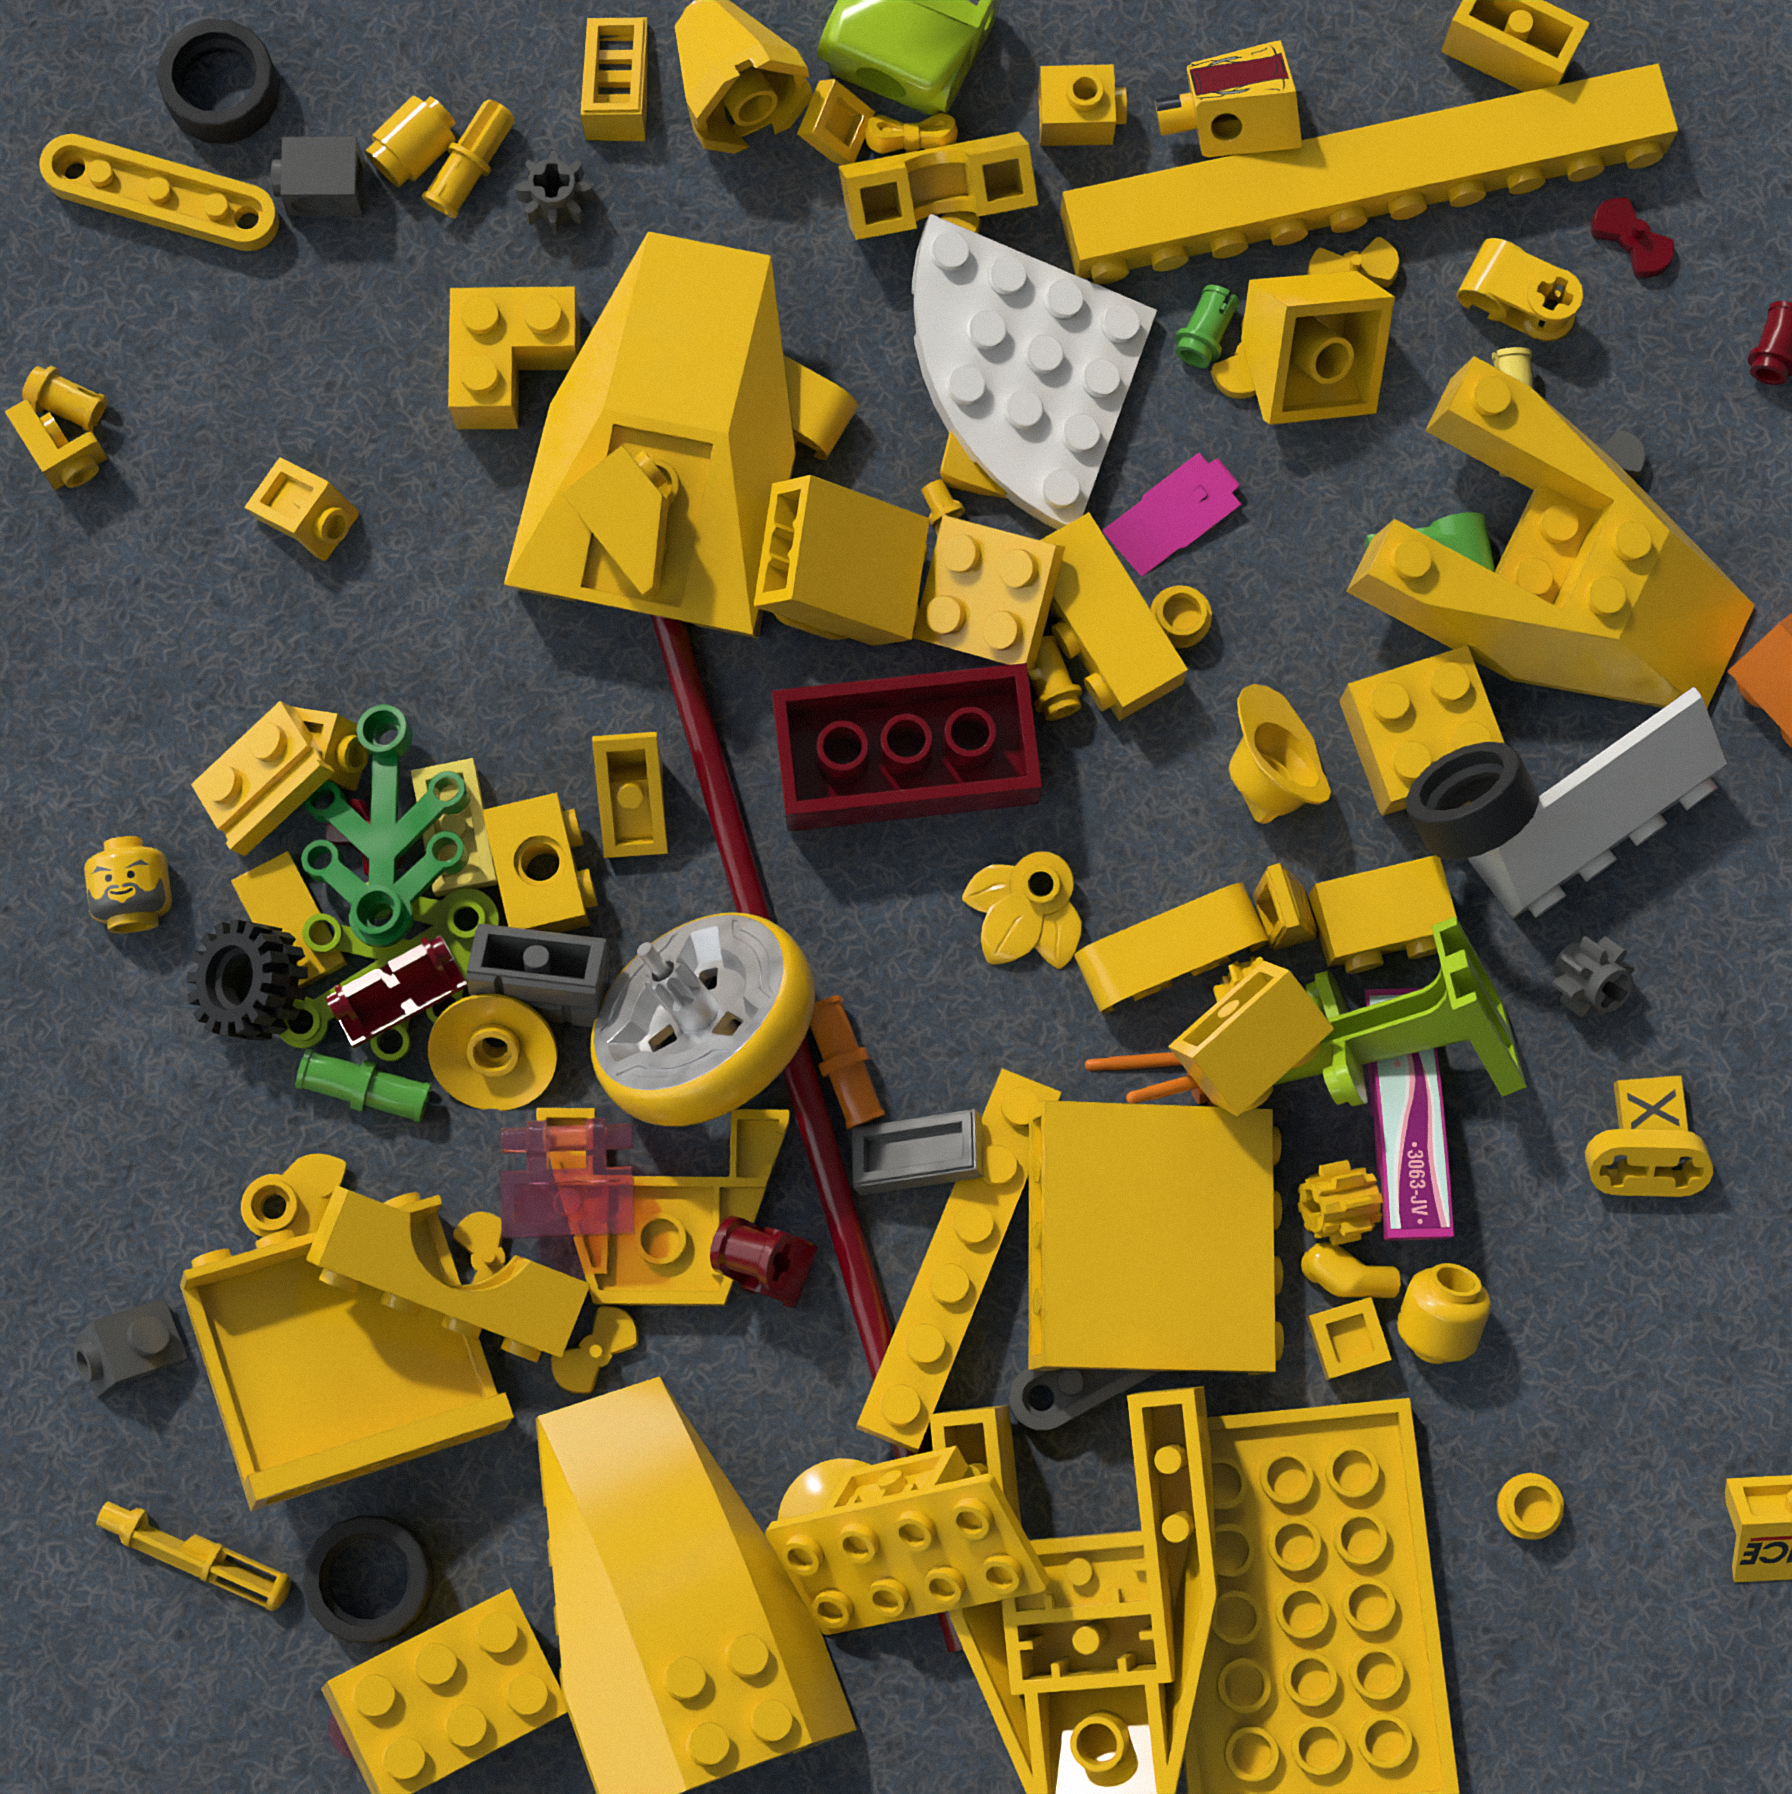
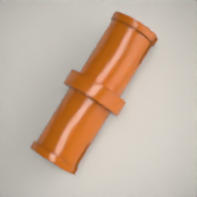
[810,995,886,1129]

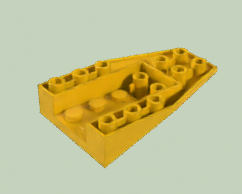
[504,231,796,639]

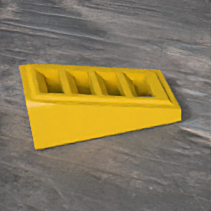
[581,17,648,141]
[1253,863,1317,951]

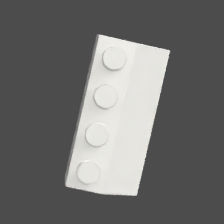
[1467,687,1727,919]

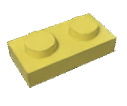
[411,758,499,897]

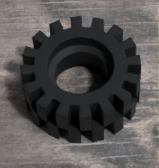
[186,920,308,1041]

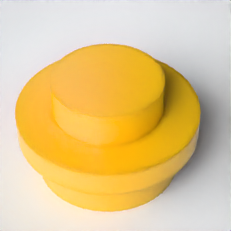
[1150,585,1212,648]
[1497,1473,1564,1540]

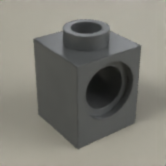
[271,136,364,216]

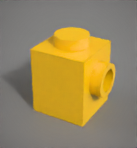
[1038,64,1127,146]

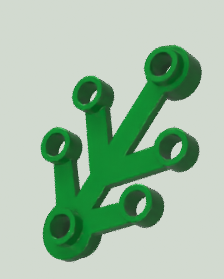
[301,704,471,948]

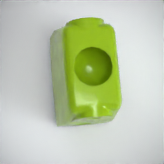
[817,0,1000,115]

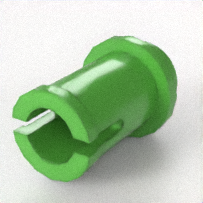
[1175,285,1240,368]

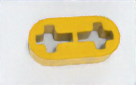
[1585,1129,1713,1197]

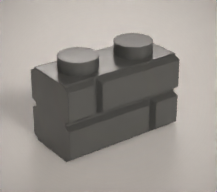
[466,924,610,1027]

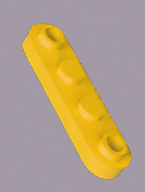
[39,134,279,251]

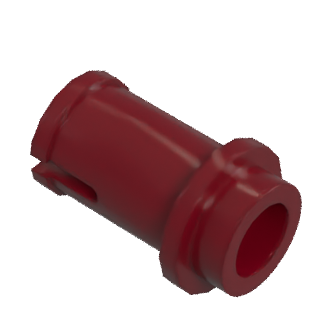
[1747,301,1792,385]

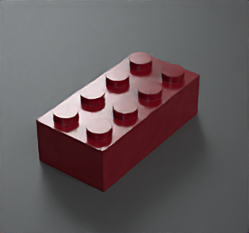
[772,663,1042,832]

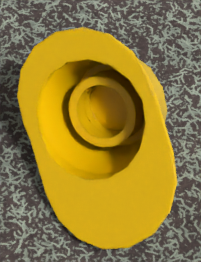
[1228,684,1331,824]

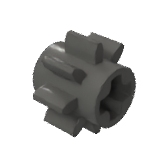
[515,151,594,234]
[1552,936,1635,1017]

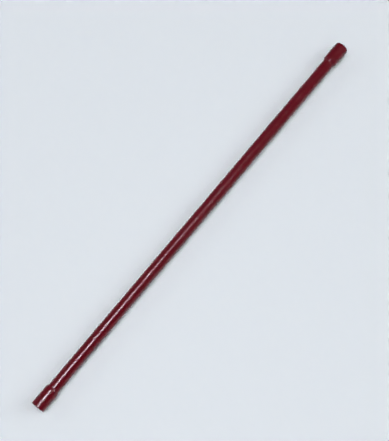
[650,615,963,1653]

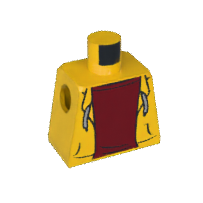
[1155,40,1302,157]

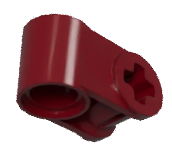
[710,1215,818,1309]

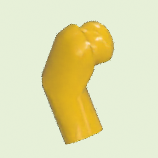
[1301,1242,1401,1298]

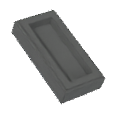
[852,1109,984,1196]

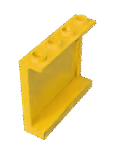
[1028,1100,1284,1375]
[180,1192,514,1512]

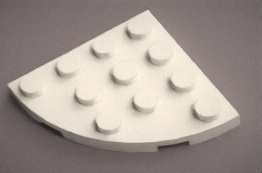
[912,214,1157,530]

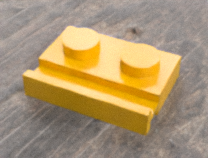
[191,701,335,856]

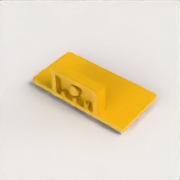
[765,1445,1049,1635]

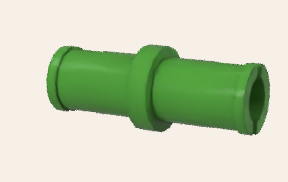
[295,1049,432,1123]

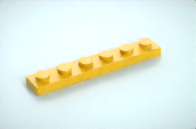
[856,1068,1062,1454]

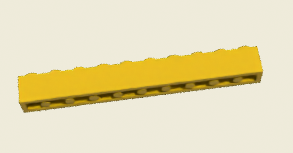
[1060,63,1678,284]

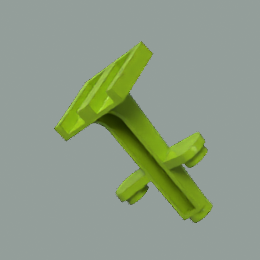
[1272,916,1526,1106]

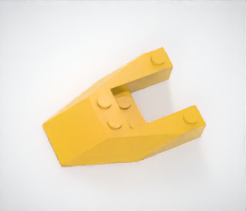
[1346,356,1755,709]
[929,1386,1218,1794]

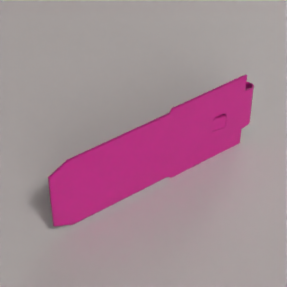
[1102,452,1241,577]

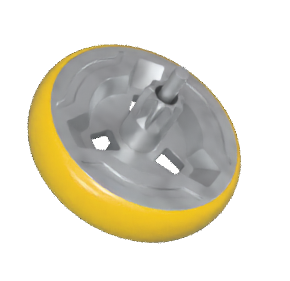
[590,912,815,1126]

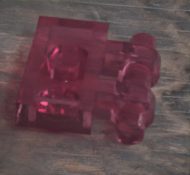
[501,1118,635,1239]

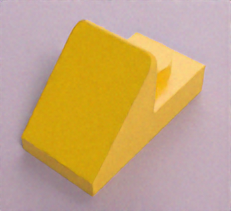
[592,732,668,858]

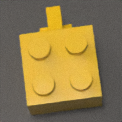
[1339,645,1504,816]

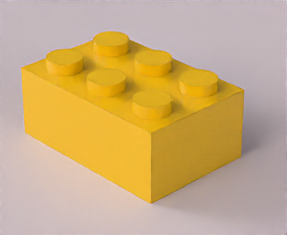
[321,1588,568,1794]

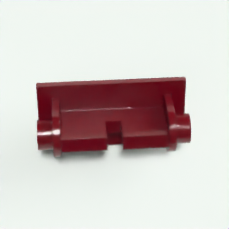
[325,935,467,1048]

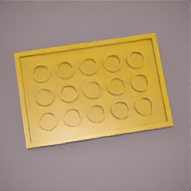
[1183,1398,1459,1794]

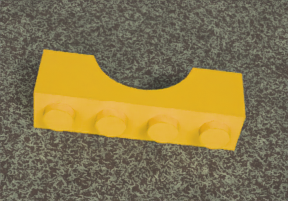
[306,1185,590,1362]

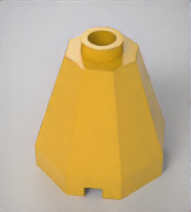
[674,0,813,154]

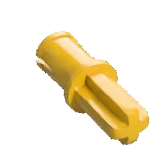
[421,99,515,219]

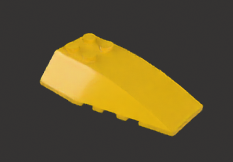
[535,1376,857,1794]

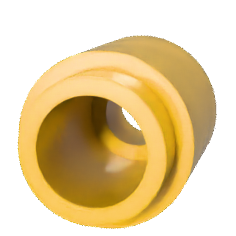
[364,95,456,187]

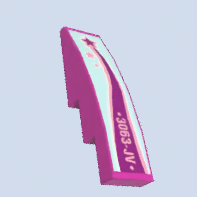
[1364,988,1454,1241]

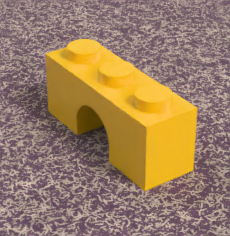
[838,132,1038,240]

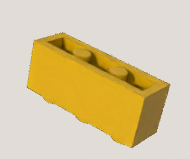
[1041,512,1188,721]

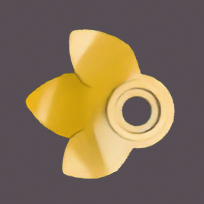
[962,851,1082,969]
[241,1153,347,1237]

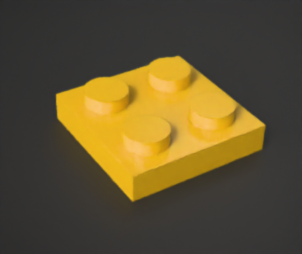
[912,515,1065,670]

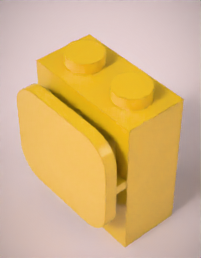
[753,475,930,646]

